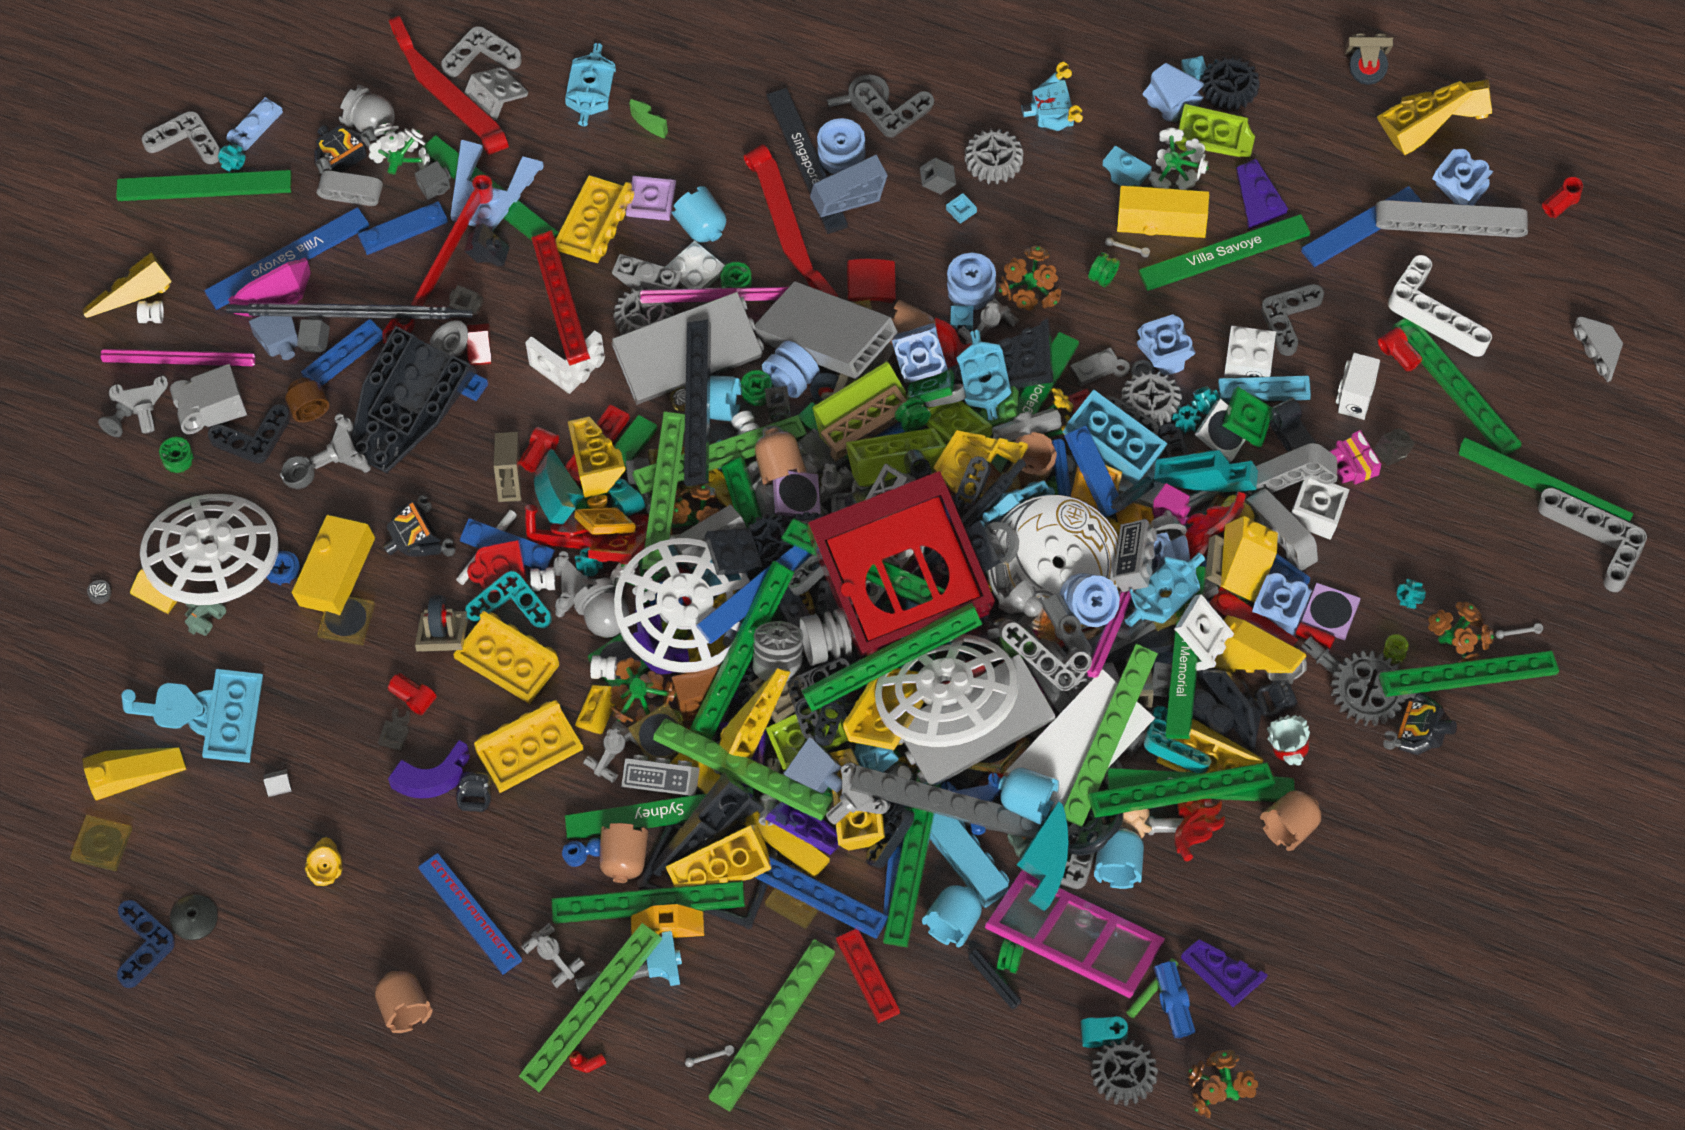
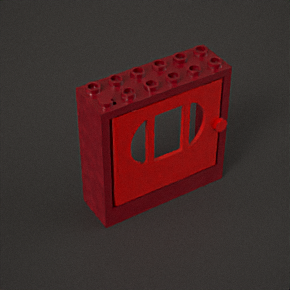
[807,471,995,660]

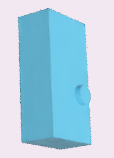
[1063,390,1167,485]

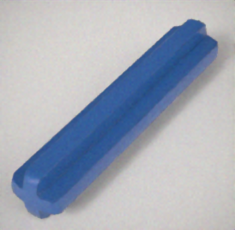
[1052,439,1072,497]

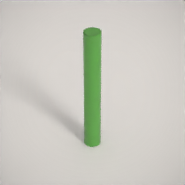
[1126,958,1178,1018]

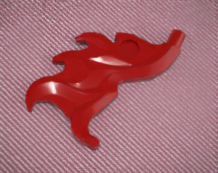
[935,318,972,368]
[1186,492,1246,567]
[1174,799,1225,861]

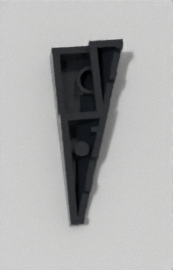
[651,772,765,876]

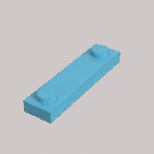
[1218,376,1311,402]

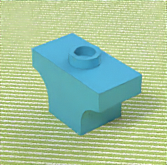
[1103,146,1152,186]
[647,931,682,986]

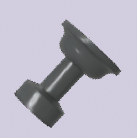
[98,402,133,437]

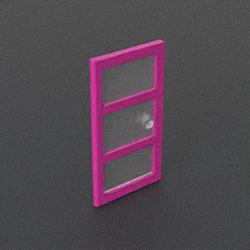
[985,870,1165,998]

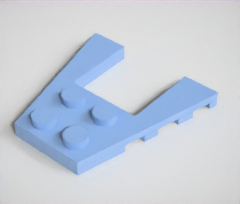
[451,140,544,231]

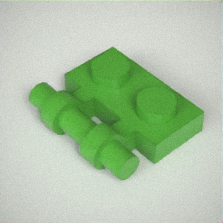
[975,386,1019,429]

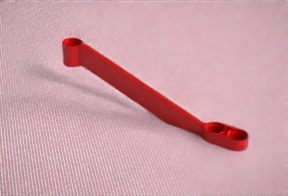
[389,16,509,155]
[744,144,838,297]
[382,175,493,344]

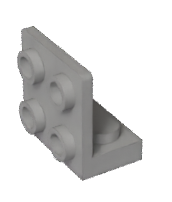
[464,67,528,120]

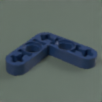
[117,900,175,988]

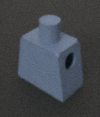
[249,316,298,360]
[784,737,842,794]

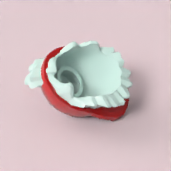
[1267,715,1310,765]

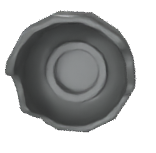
[280,456,315,490]

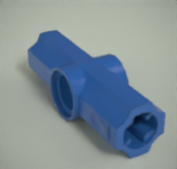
[1154,962,1195,1038]

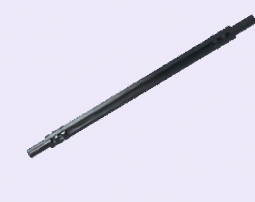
[226,302,473,319]
[862,458,1026,639]

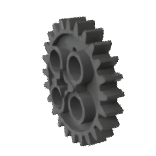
[1330,651,1406,726]

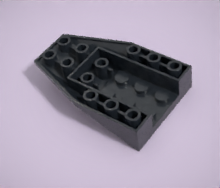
[351,326,478,474]

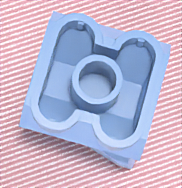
[1143,63,1204,123]
[1432,149,1493,206]
[1137,314,1196,376]
[892,323,948,383]
[1151,532,1190,593]
[1252,573,1312,637]

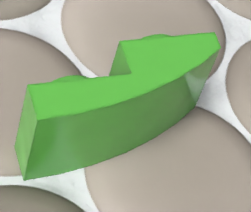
[629,99,668,138]

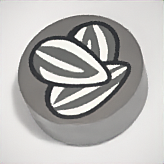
[87,580,112,604]

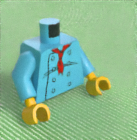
[1021,62,1083,131]

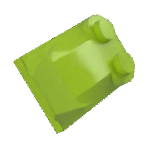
[1175,104,1255,157]
[925,401,992,445]
[766,707,848,771]

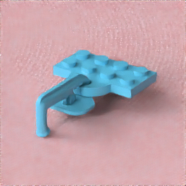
[122,669,263,763]

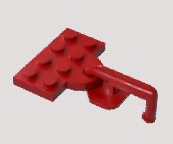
[525,504,649,564]

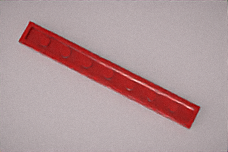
[531,230,591,366]

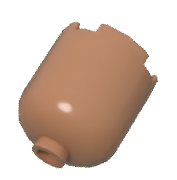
[889,299,938,345]
[754,428,807,485]
[1009,432,1057,486]
[1260,790,1321,851]
[599,823,648,883]
[375,971,433,1033]

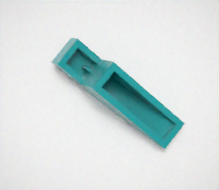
[534,449,584,525]
[1154,450,1258,492]
[1017,802,1068,911]

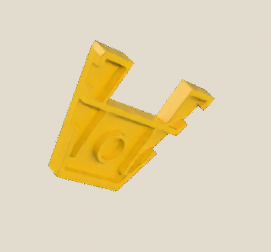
[933,430,1028,520]

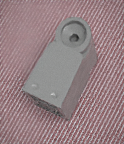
[170,364,247,434]

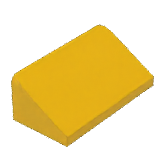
[130,569,177,614]
[575,685,615,734]

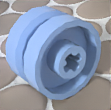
[817,118,865,174]
[947,253,996,310]
[762,341,820,398]
[1060,573,1120,627]

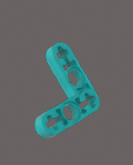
[465,571,552,629]
[1144,706,1211,773]

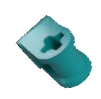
[608,479,645,517]
[1080,1017,1128,1048]

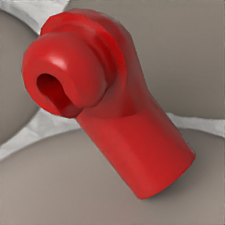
[569,1051,607,1073]

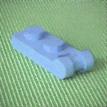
[226,97,283,151]

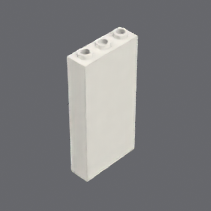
[1003,669,1155,812]

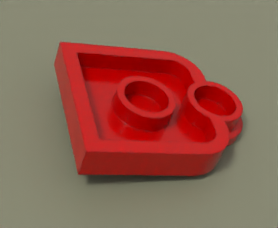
[467,540,528,592]

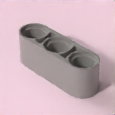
[317,171,383,206]

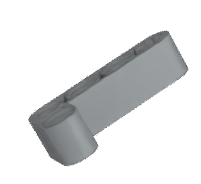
[1248,443,1337,496]
[1244,488,1318,571]
[999,620,1092,691]

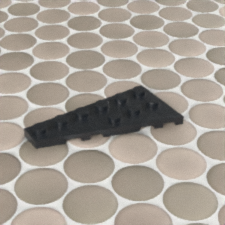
[948,318,1054,390]

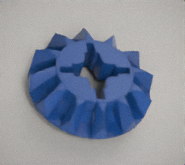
[266,551,300,586]

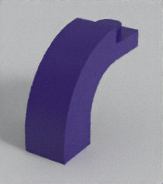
[633,607,689,674]
[388,740,469,798]

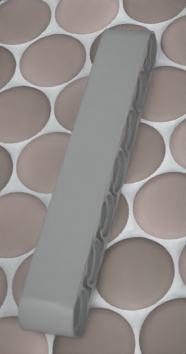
[1376,200,1528,237]

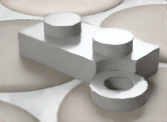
[1071,348,1130,387]

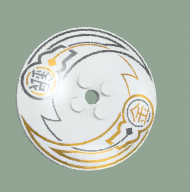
[987,495,1121,634]

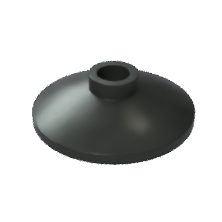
[170,895,218,940]

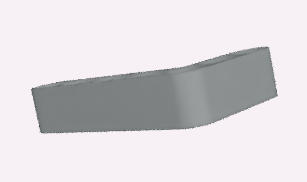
[1538,488,1647,592]

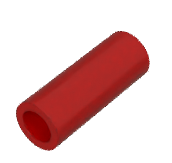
[1296,622,1336,649]

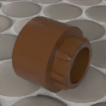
[285,378,330,422]

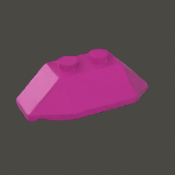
[228,258,311,318]

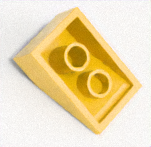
[1221,516,1278,603]

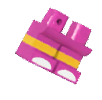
[1329,430,1381,485]

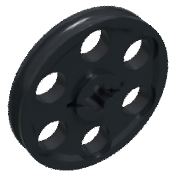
[1066,791,1124,855]

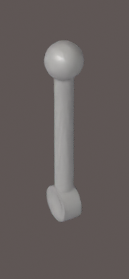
[1105,238,1150,257]
[1495,623,1543,639]
[685,1045,734,1067]

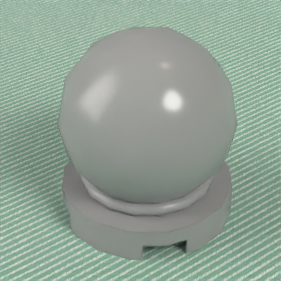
[339,85,395,137]
[573,578,630,638]

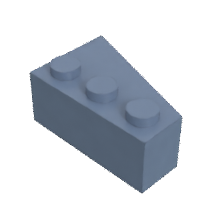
[810,155,887,217]

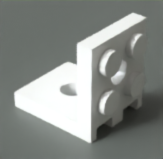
[525,331,605,394]
[1175,594,1234,670]

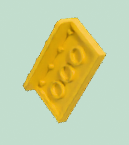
[556,175,634,263]
[453,611,559,704]
[843,668,924,750]
[474,700,583,793]

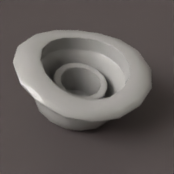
[429,320,468,357]

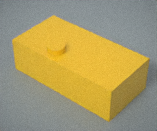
[1117,186,1209,238]
[292,515,375,615]

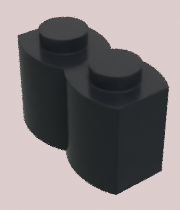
[1192,689,1234,737]

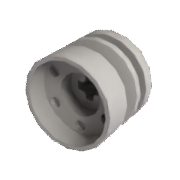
[800,609,852,666]
[753,621,803,682]

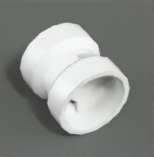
[137,301,164,323]
[731,411,759,435]
[531,567,556,591]
[591,655,617,680]

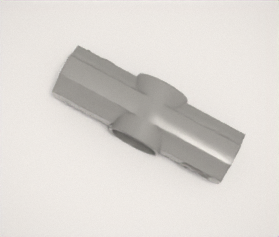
[992,408,1062,442]

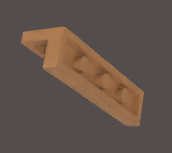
[821,386,907,462]

